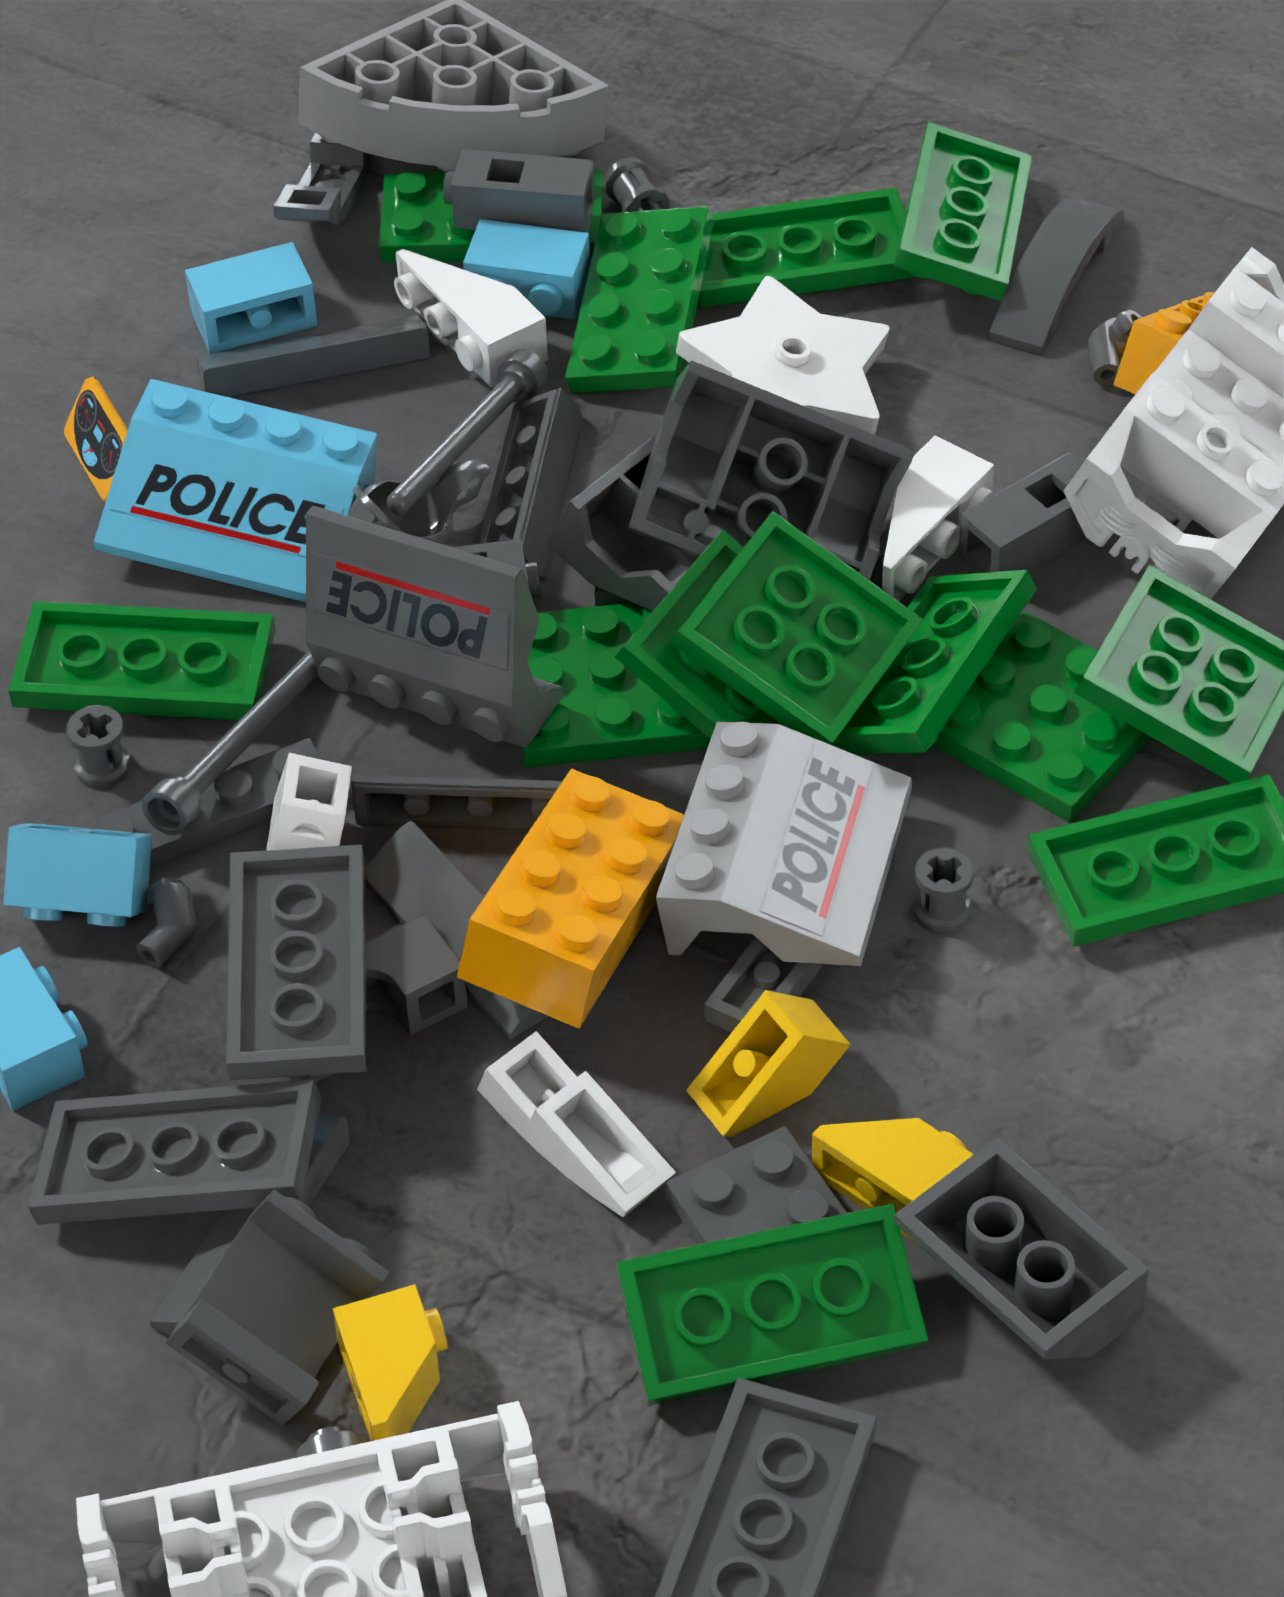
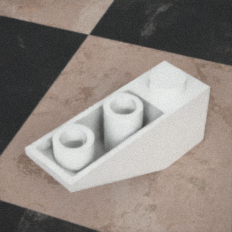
[394,249,548,388]
[882,436,995,602]
[266,753,352,851]

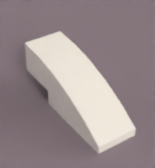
[477,1031,676,1217]

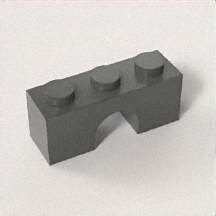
[282,914,468,1083]

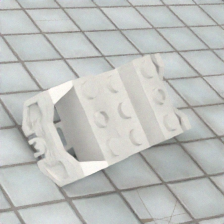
[1064,247,1284,599]
[76,1401,567,1597]

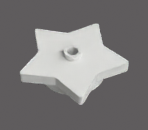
[676,276,890,434]

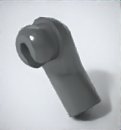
[1088,310,1142,386]
[136,877,197,969]

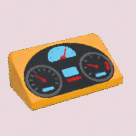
[64,377,128,502]

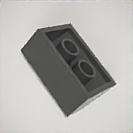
[894,1137,1149,1360]

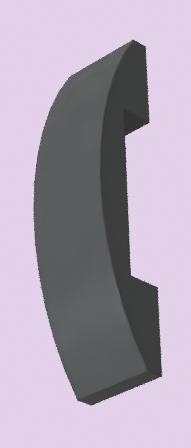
[274,133,371,225]
[989,196,1124,356]

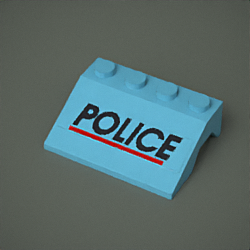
[93,379,377,602]

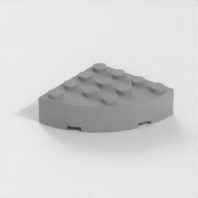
[298,0,609,171]

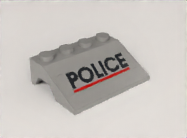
[656,722,913,966]

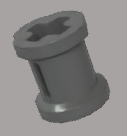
[603,157,670,212]
[67,705,130,788]
[914,847,974,933]

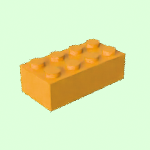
[457,768,684,1029]

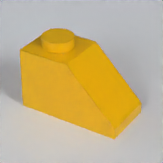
[686,990,851,1137]
[812,1118,974,1247]
[333,1284,448,1441]

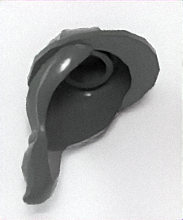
[348,460,490,545]

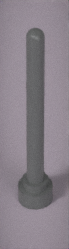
[387,349,549,515]
[142,650,318,835]

